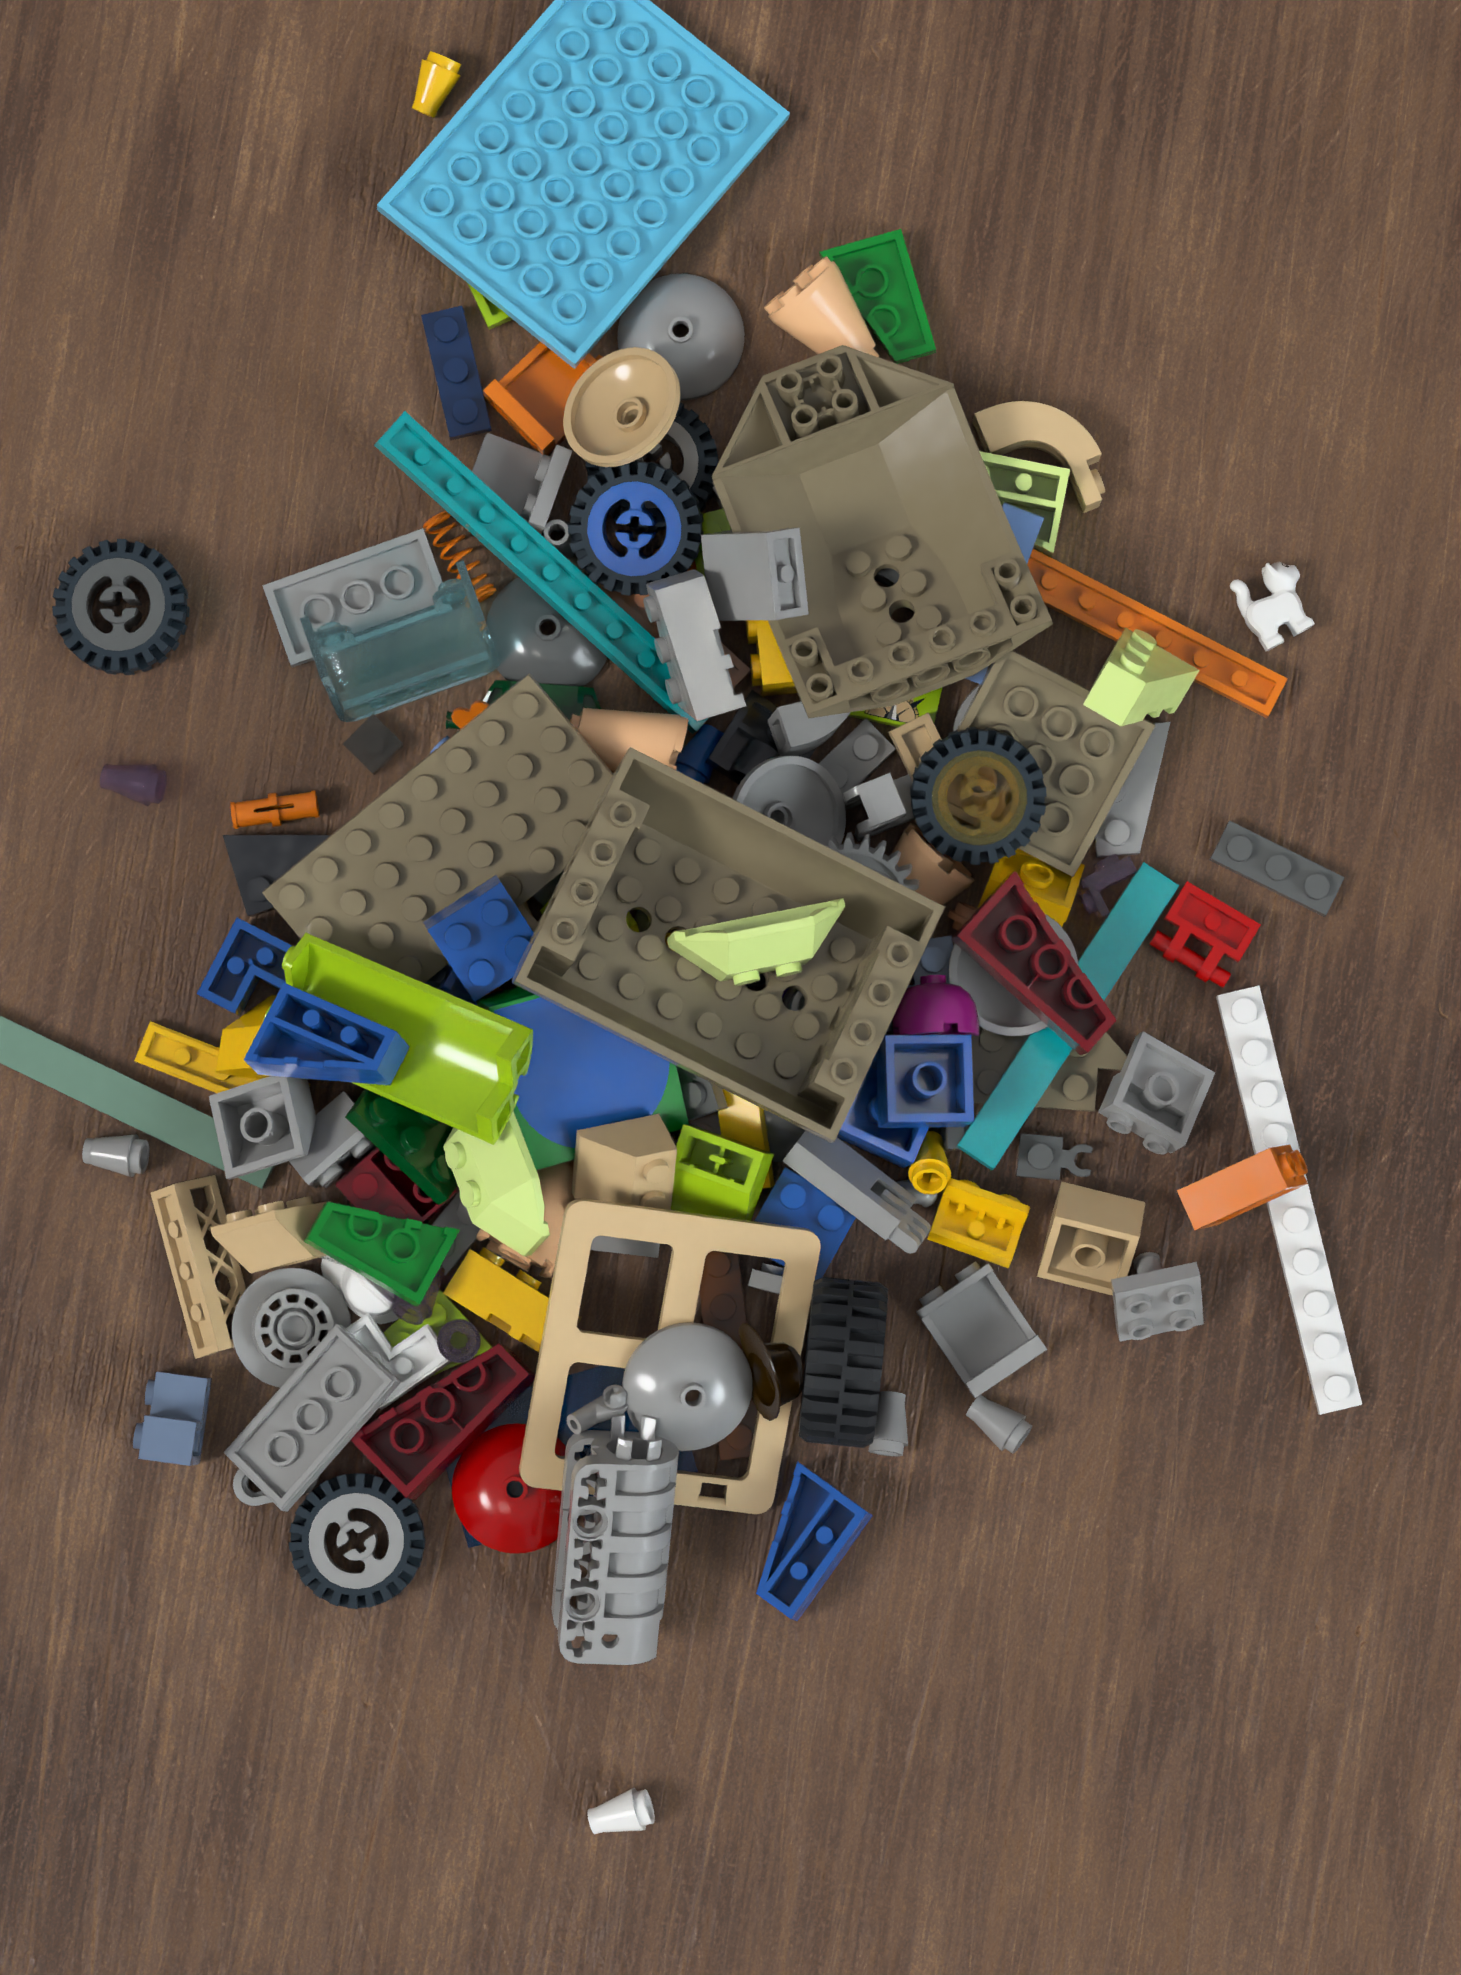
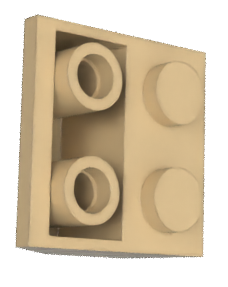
[210,1196,331,1273]

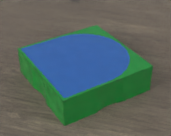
[476,986,689,1170]

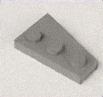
[1094,722,1170,858]

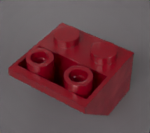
[335,1148,457,1224]

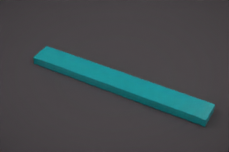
[956,862,1179,1170]

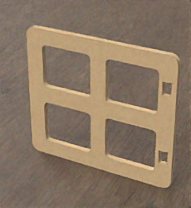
[519,1198,821,1514]

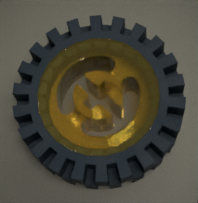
[910,727,1047,865]

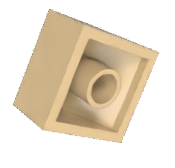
[571,1114,677,1210]
[1037,1181,1145,1296]

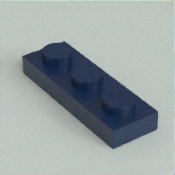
[421,306,492,440]

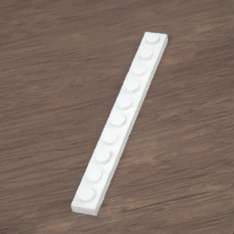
[1216,986,1362,1415]

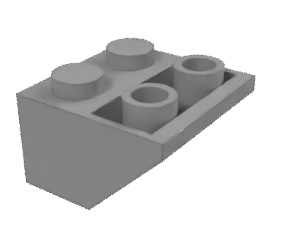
[289,1091,376,1188]

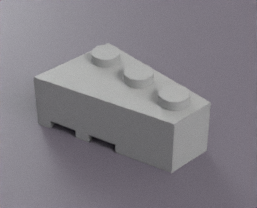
[643,569,746,721]

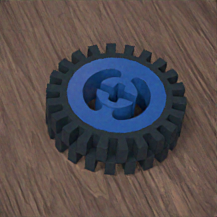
[568,460,704,596]

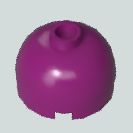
[892,975,979,1038]

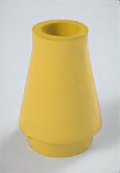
[412,51,461,118]
[908,1131,951,1194]

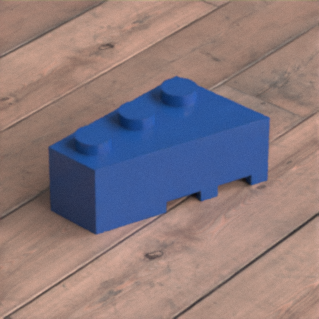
[244,982,410,1085]
[756,1461,873,1621]

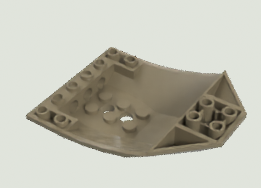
[712,345,1053,718]

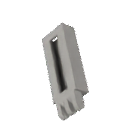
[783,1131,931,1253]

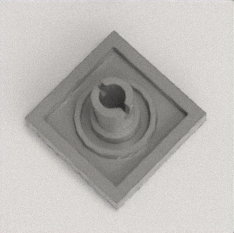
[1111,1252,1204,1342]

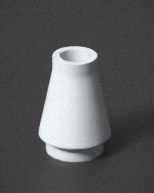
[587,1788,655,1834]

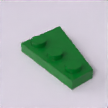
[819,229,936,364]
[304,1202,460,1307]

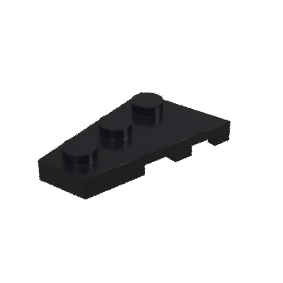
[223,835,330,917]

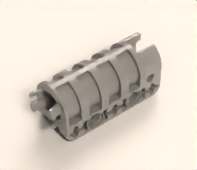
[551,1414,679,1665]

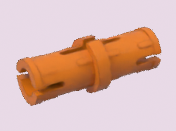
[230,790,319,829]

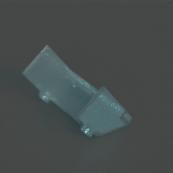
[300,560,500,722]

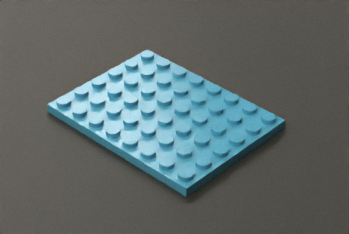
[377,0,790,369]

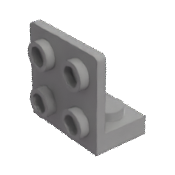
[472,433,572,534]

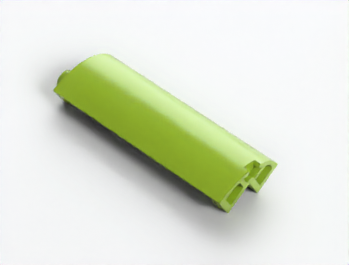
[264,933,533,1145]

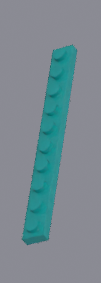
[374,411,708,734]

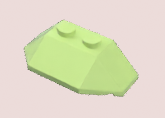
[667,898,845,986]
[443,1111,550,1256]

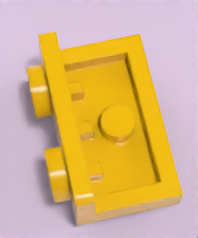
[927,1178,1030,1268]

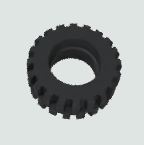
[798,1277,888,1448]

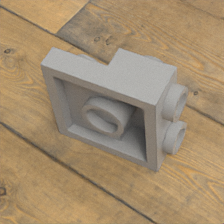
[1098,1032,1215,1154]

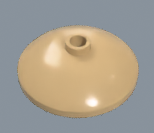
[563,347,680,467]

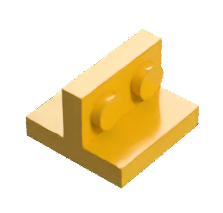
[978,849,1085,927]

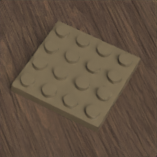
[938,650,1155,877]

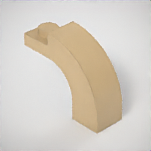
[972,401,1105,513]

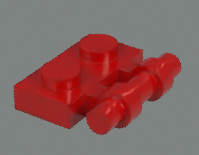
[1149,881,1261,988]

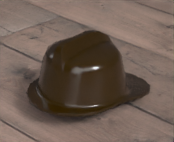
[739,1323,803,1421]

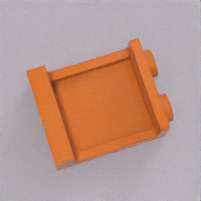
[483,342,603,456]

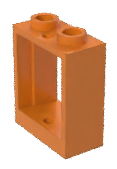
[1177,1145,1308,1230]

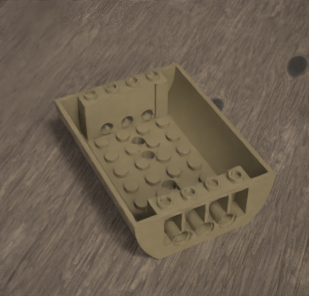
[512,747,945,1143]

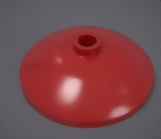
[452,1423,581,1554]

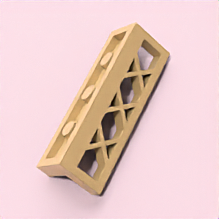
[150,1175,246,1359]

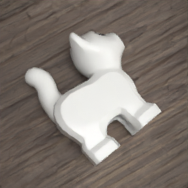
[1230,562,1315,651]

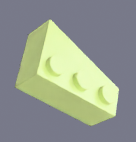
[1083,628,1200,726]

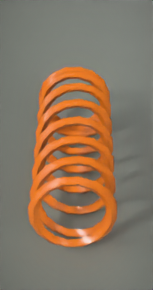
[423,511,496,606]

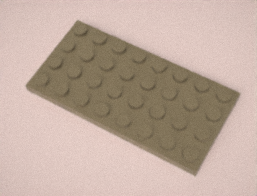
[262,673,613,983]

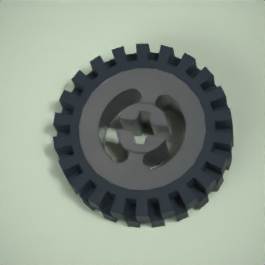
[52,539,190,675]

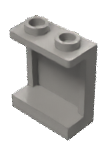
[701,528,809,621]
[916,1261,1047,1398]

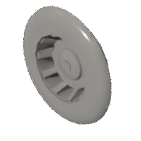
[232,1268,351,1388]

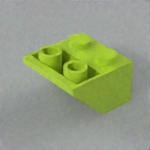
[671,1124,774,1221]

